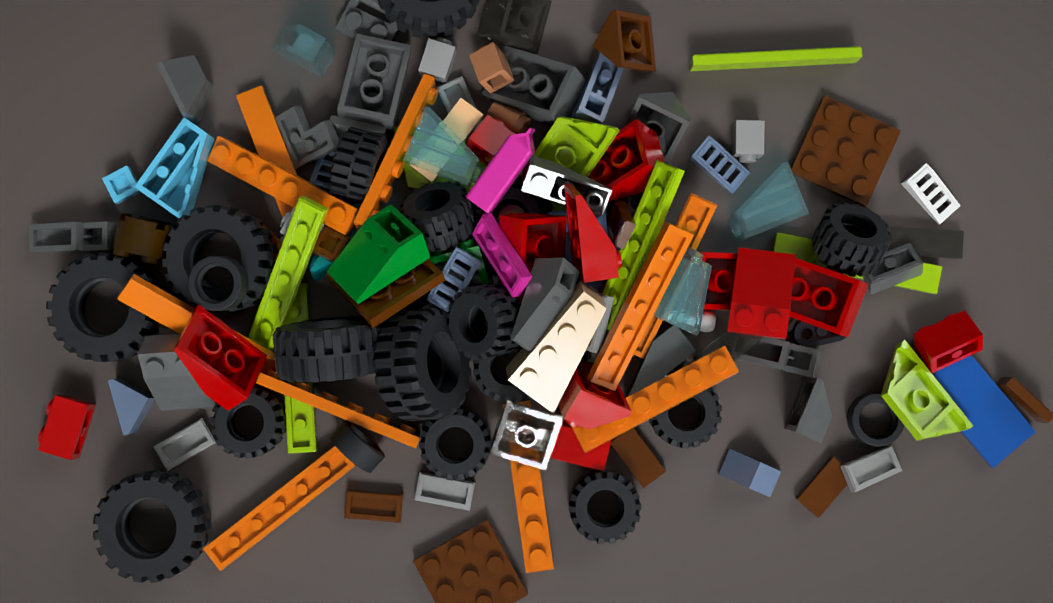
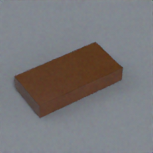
[606,199,636,250]
[996,377,1053,423]
[611,428,666,488]
[795,456,848,518]
[344,489,404,523]

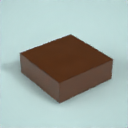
[313,225,351,263]

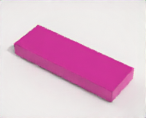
[472,213,532,297]

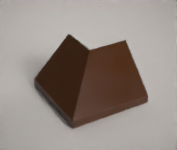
[593,10,656,72]

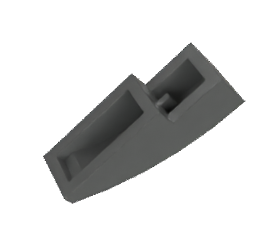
[29,221,117,253]
[729,333,823,378]

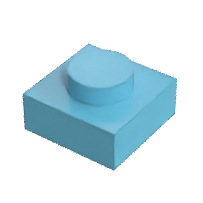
[102,166,141,204]

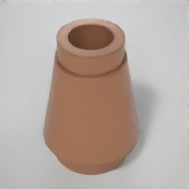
[487,101,531,134]

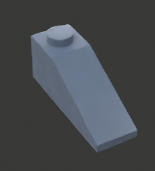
[570,52,624,124]

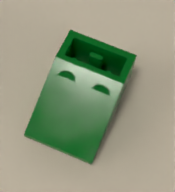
[327,204,430,304]

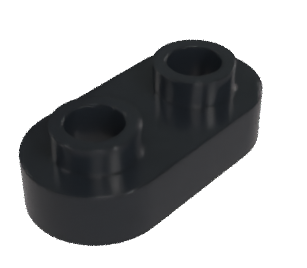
[792,321,846,348]

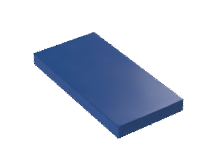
[932,355,1036,468]

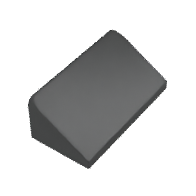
[863,242,923,294]

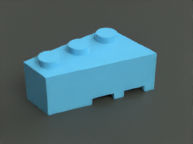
[134,117,215,218]

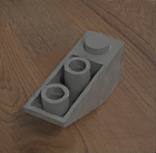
[520,156,612,216]
[510,258,580,351]
[626,324,696,397]

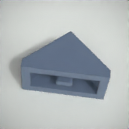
[108,379,155,435]
[718,448,781,497]

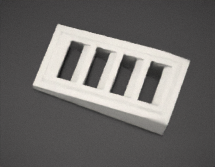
[901,163,960,225]

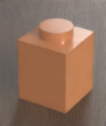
[469,42,515,94]

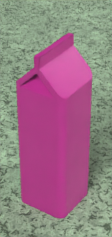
[465,128,535,213]

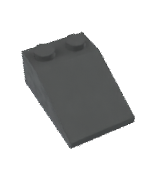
[337,33,412,135]
[482,46,587,127]
[138,333,218,411]

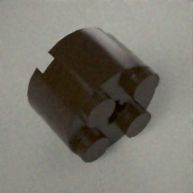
[112,213,177,264]

